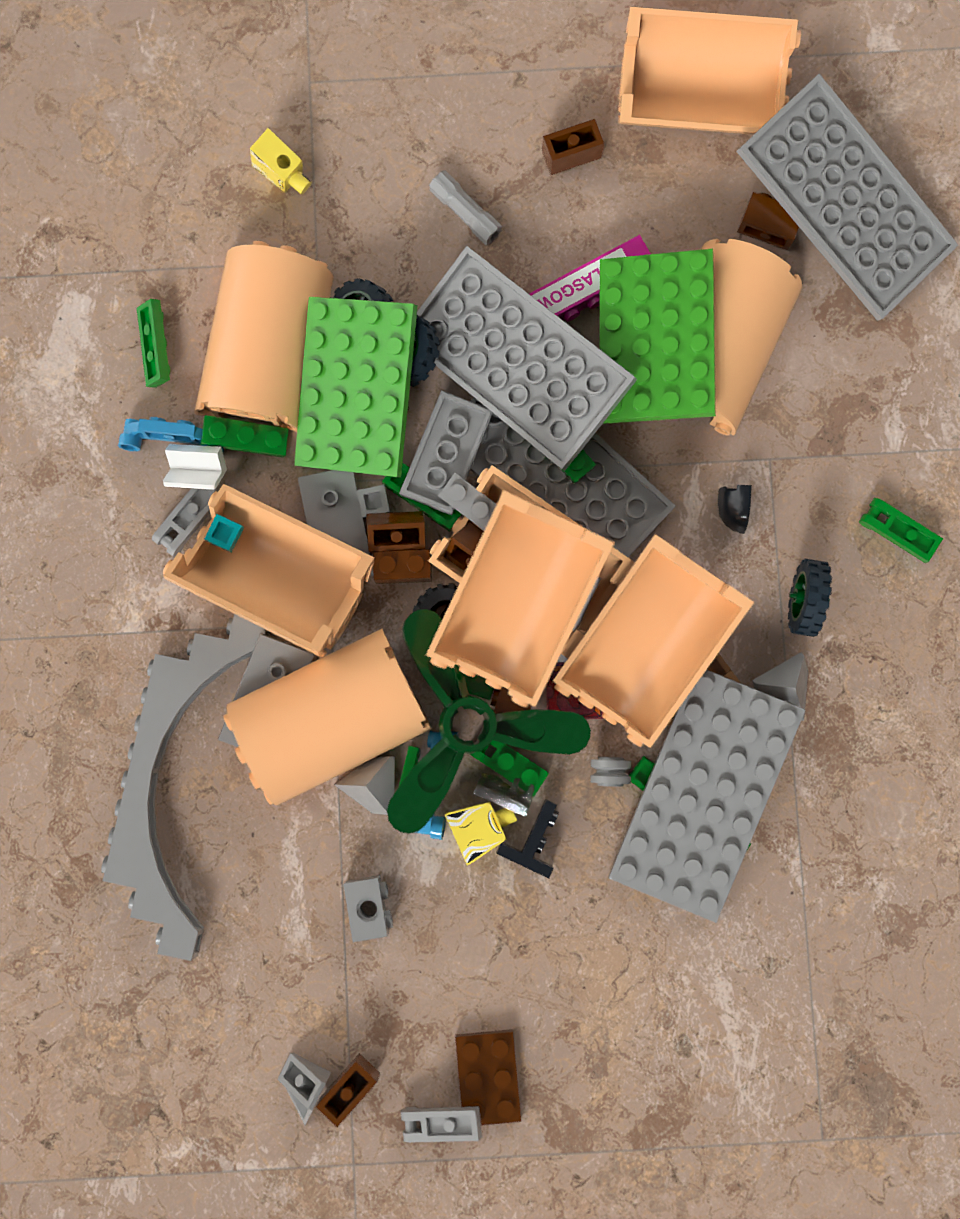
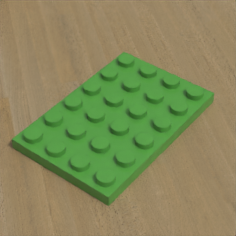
[600,249,716,424]
[294,297,418,477]

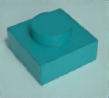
[204,514,244,553]

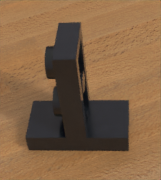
[496,799,559,879]

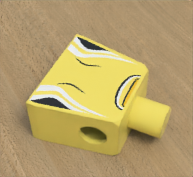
[250,128,312,195]
[445,801,517,865]

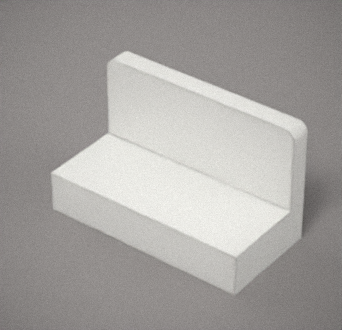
[163,444,227,490]

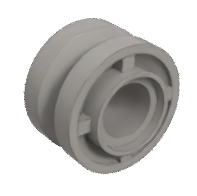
[590,757,631,787]

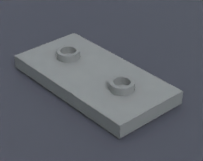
[399,390,493,515]
[298,470,373,576]
[218,633,314,747]

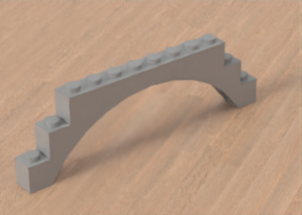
[101,614,270,961]

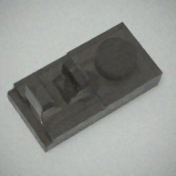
[473,772,535,817]

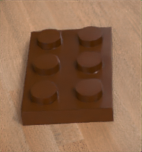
[455,1029,521,1125]

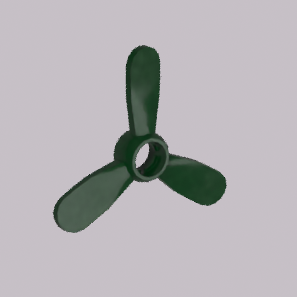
[387,609,591,834]

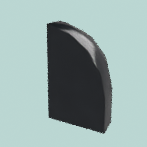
[718,485,752,534]

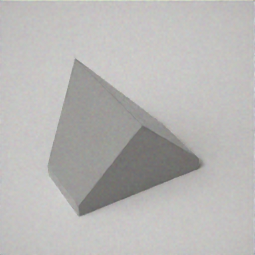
[752,652,808,721]
[334,757,395,815]
[277,1053,331,1125]

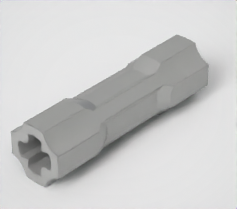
[429,170,502,246]

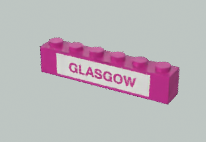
[529,235,651,322]

